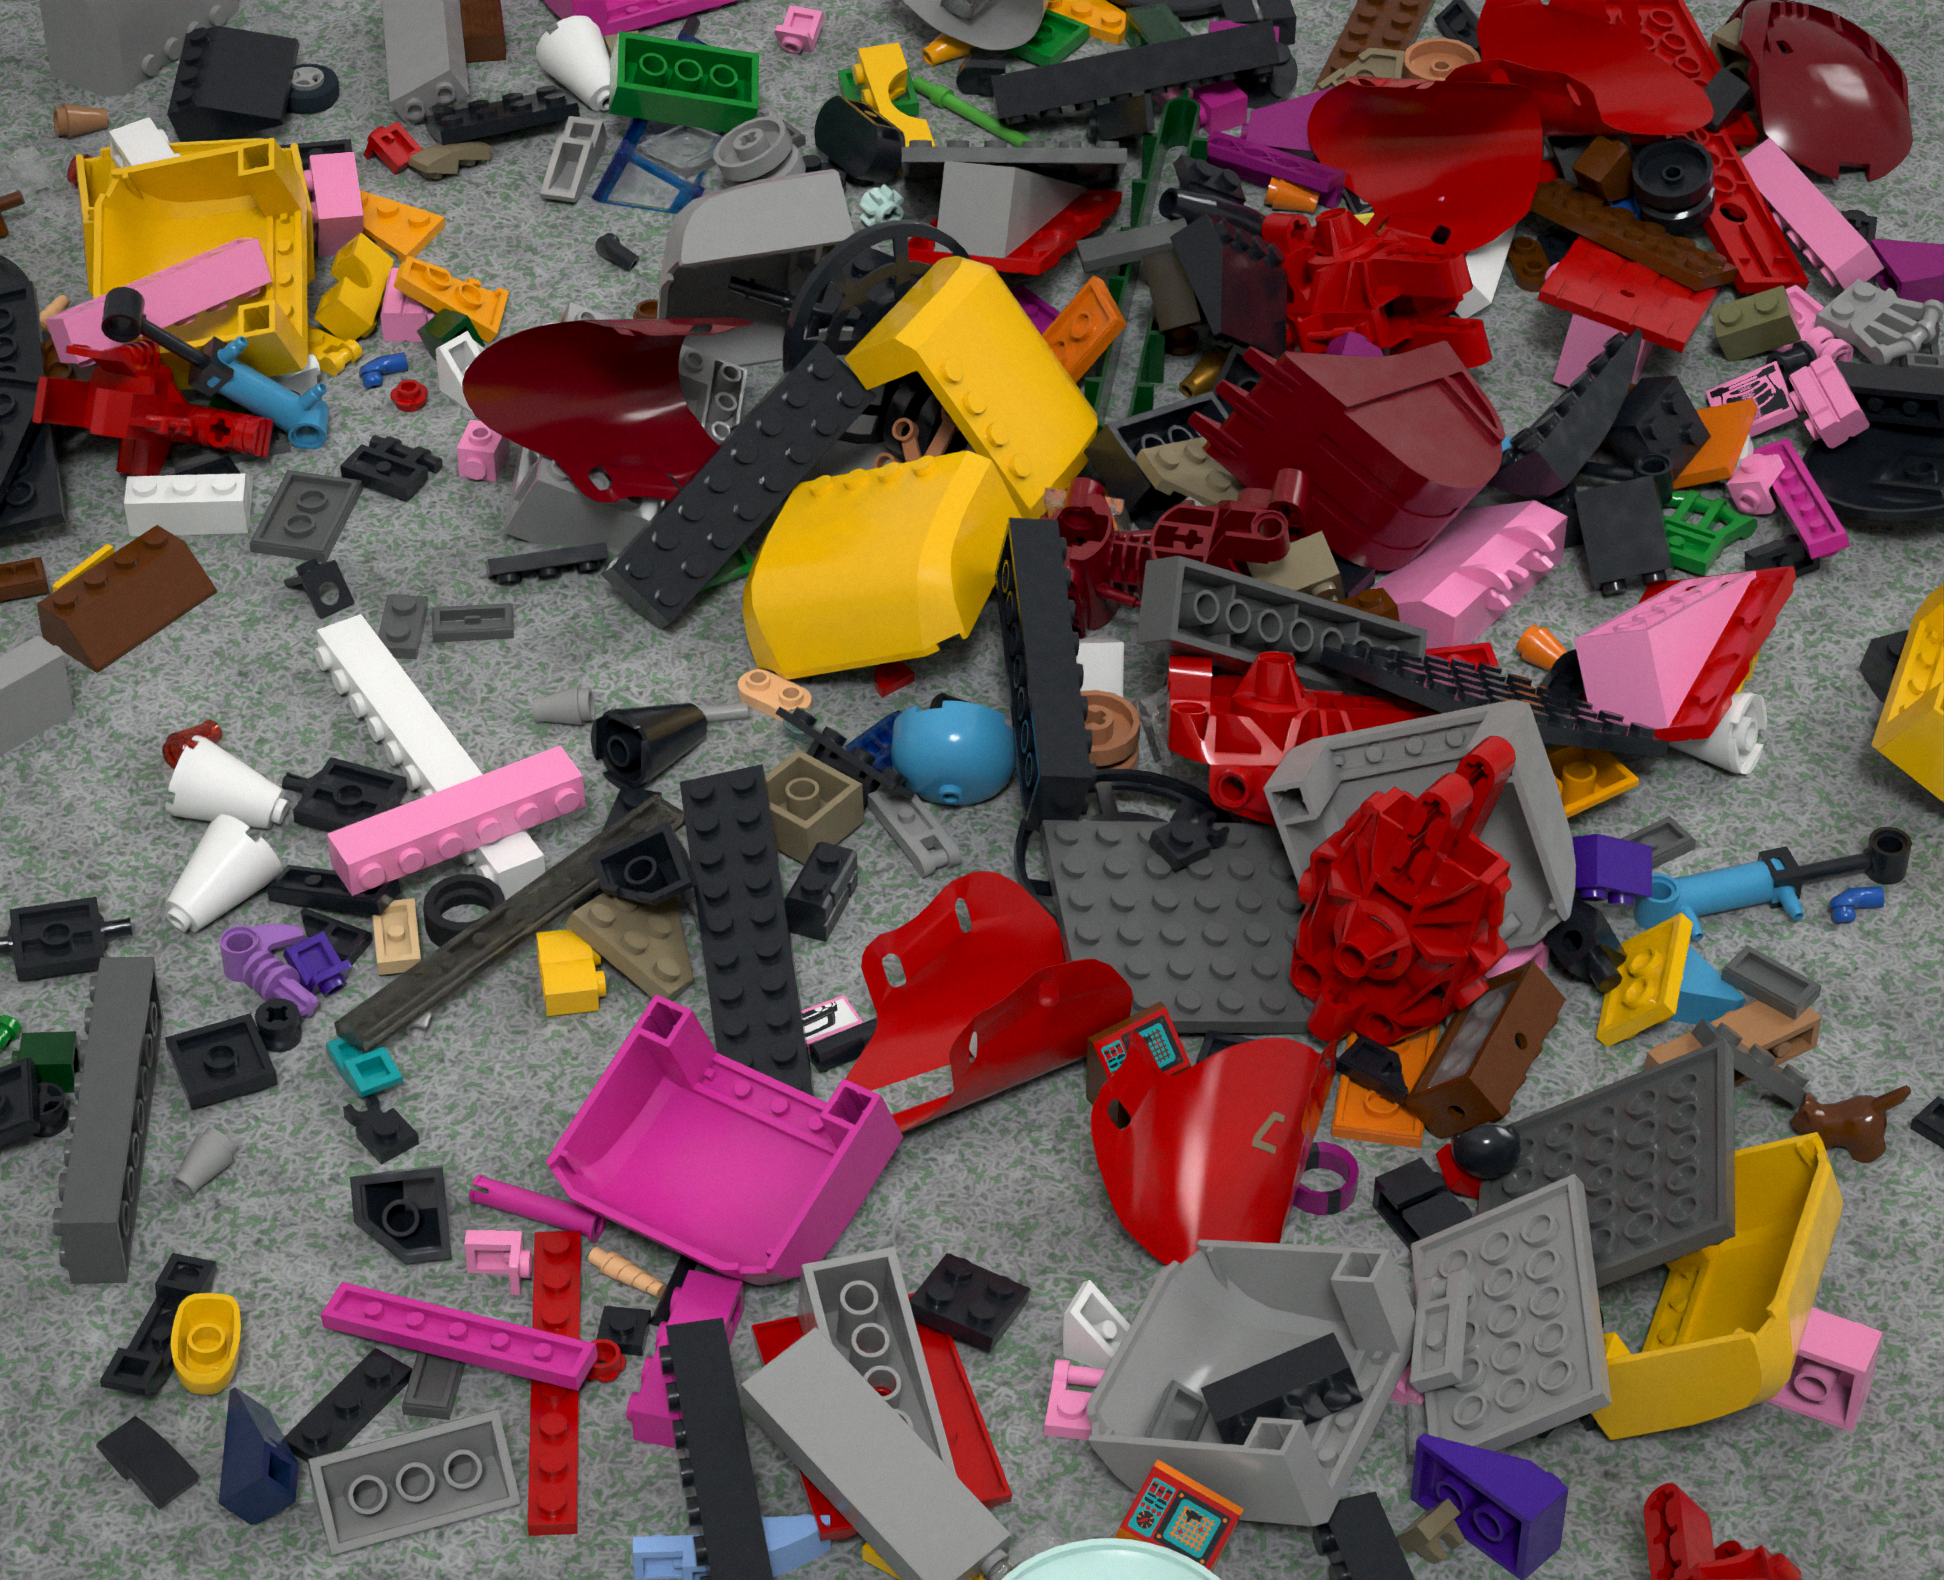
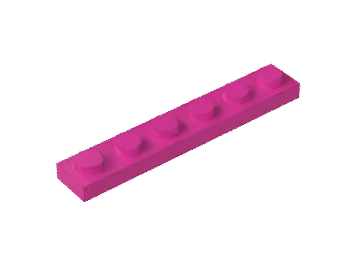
[1753,438,1850,559]
[320,1282,598,1391]

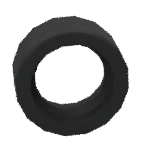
[423,874,507,953]

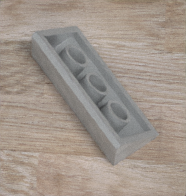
[308,1409,521,1555]

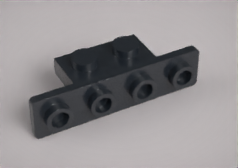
[775,706,915,810]

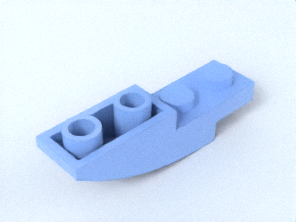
[633,1514,831,1580]

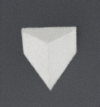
[436,331,485,411]
[1076,635,1124,697]
[1063,1280,1131,1369]

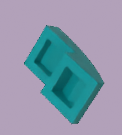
[326,1028,403,1098]

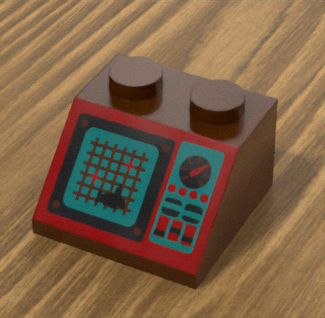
[1086,1001,1191,1129]

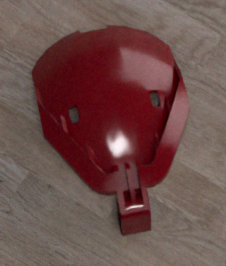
[1725,0,1913,182]

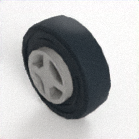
[287,64,339,113]

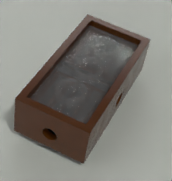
[1405,961,1566,1139]

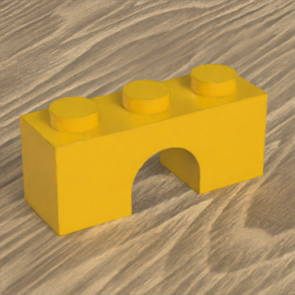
[314,232,394,341]

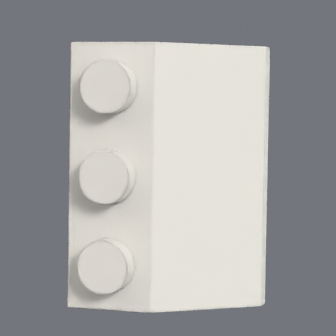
[124,473,253,536]

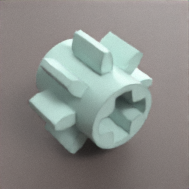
[859,184,904,227]

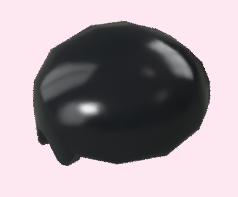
[1451,1125,1521,1179]

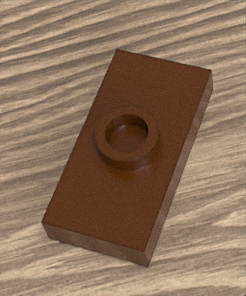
[0,557,49,601]

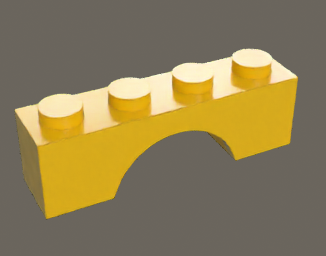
[852,42,935,174]

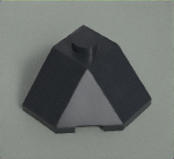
[590,821,697,906]
[350,1165,452,1264]

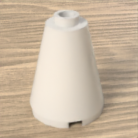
[536,15,610,111]
[1669,692,1767,774]
[165,735,289,829]
[165,814,282,932]

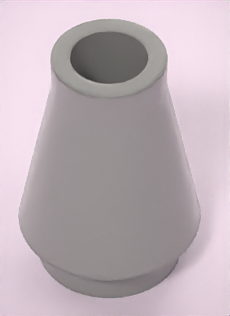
[533,685,596,725]
[171,1128,236,1196]

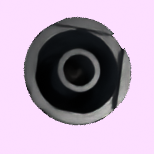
[591,703,707,789]

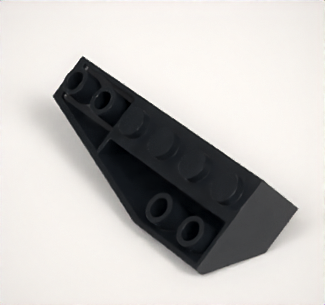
[1487,328,1643,501]

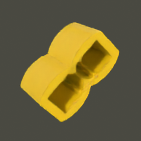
[536,929,606,1016]

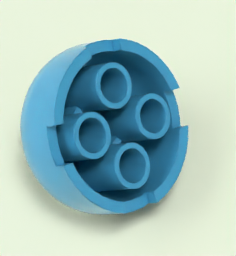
[891,701,1017,806]

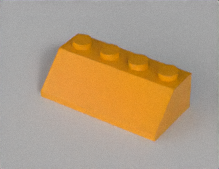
[1546,745,1639,818]

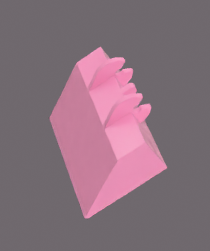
[1372,500,1568,649]

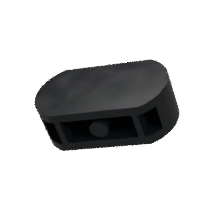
[814,96,906,185]

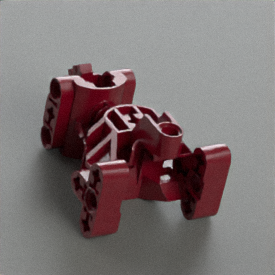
[1040,468,1315,676]

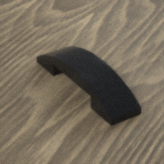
[100,1253,217,1396]

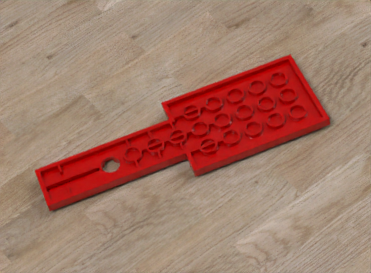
[1605,0,1809,294]

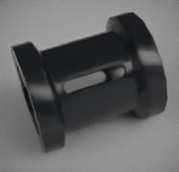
[1766,340,1817,376]

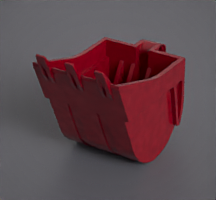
[1188,340,1505,571]

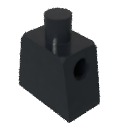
[1543,896,1627,992]

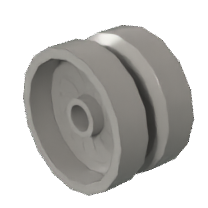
[713,116,806,187]

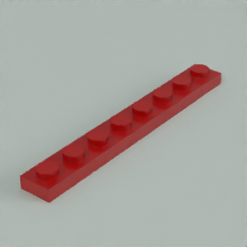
[527,1230,582,1536]

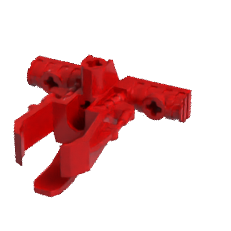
[32,339,274,476]

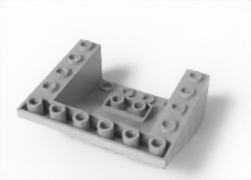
[503,302,747,549]

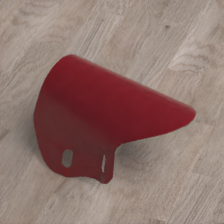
[462,317,754,503]

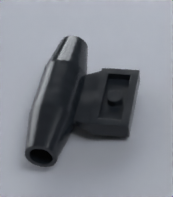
[1159,154,1267,240]

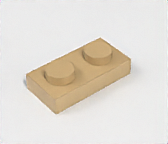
[372,898,422,975]

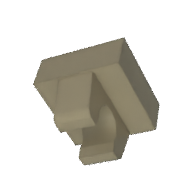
[1396,1498,1464,1564]

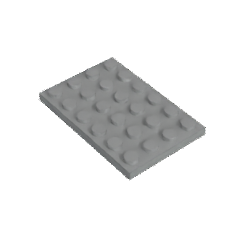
[1411,1174,1612,1452]

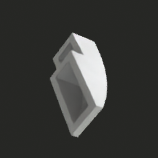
[540,116,607,203]

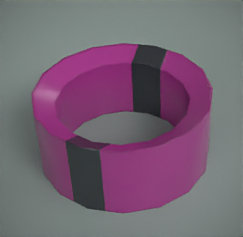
[1293,1142,1359,1215]

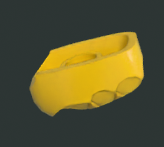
[171,1293,241,1396]

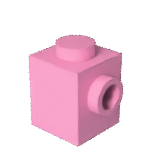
[457,420,510,482]

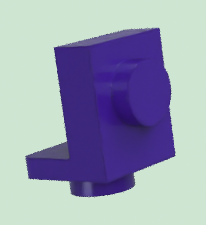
[283,931,353,997]

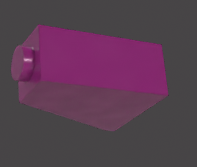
[1240,87,1334,163]
[1870,239,1944,303]

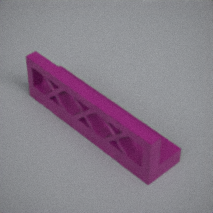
[1206,131,1347,208]

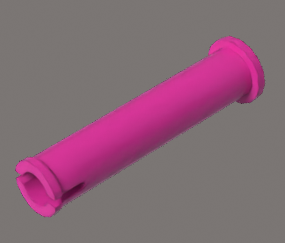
[469,1174,607,1243]

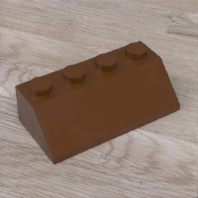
[37,525,217,673]

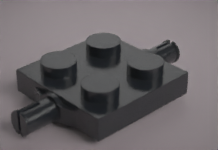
[282,757,407,832]
[0,897,133,981]

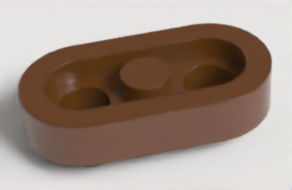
[1505,237,1551,292]

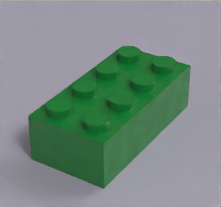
[609,31,759,132]

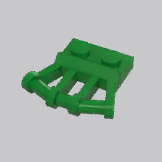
[1663,489,1757,576]

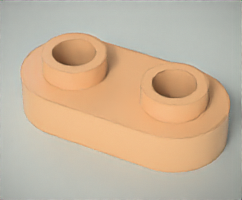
[738,669,812,723]

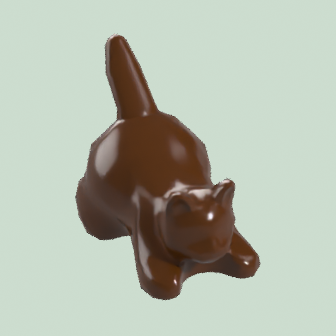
[1791,1085,1911,1163]

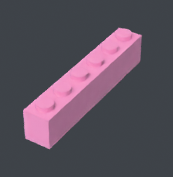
[1742,137,1884,290]
[45,238,272,368]
[327,745,586,896]

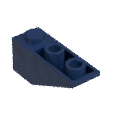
[219,1387,299,1525]

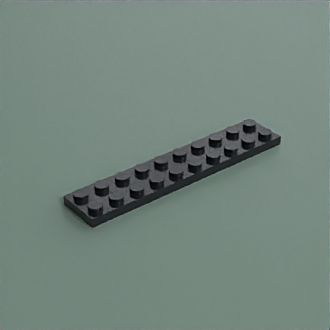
[680,764,815,1097]

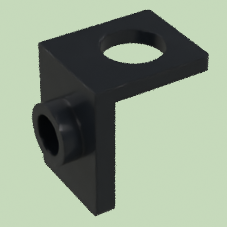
[283,558,355,619]

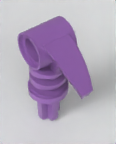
[219,924,319,1018]

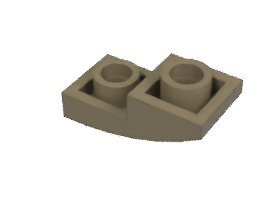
[408,139,492,179]

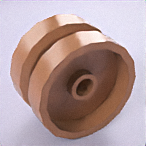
[1402,38,1481,81]
[1080,690,1140,770]

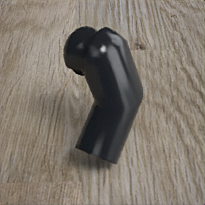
[595,233,640,272]

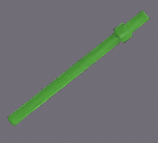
[913,76,1048,148]

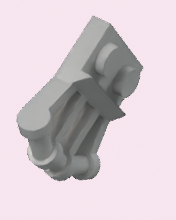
[1815,278,1944,366]

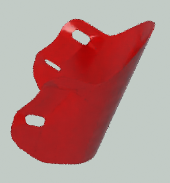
[1445,0,1714,137]
[1307,76,1543,253]
[846,871,1133,1133]
[1091,1031,1338,1266]

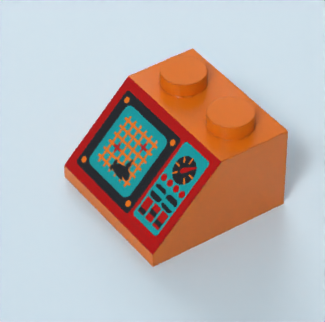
[1115,1459,1244,1572]

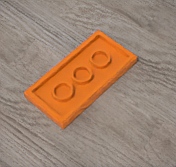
[1331,1023,1440,1148]

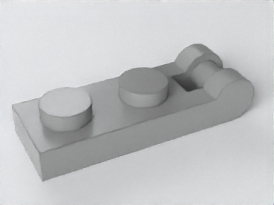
[868,784,962,878]
[1410,1268,1474,1393]

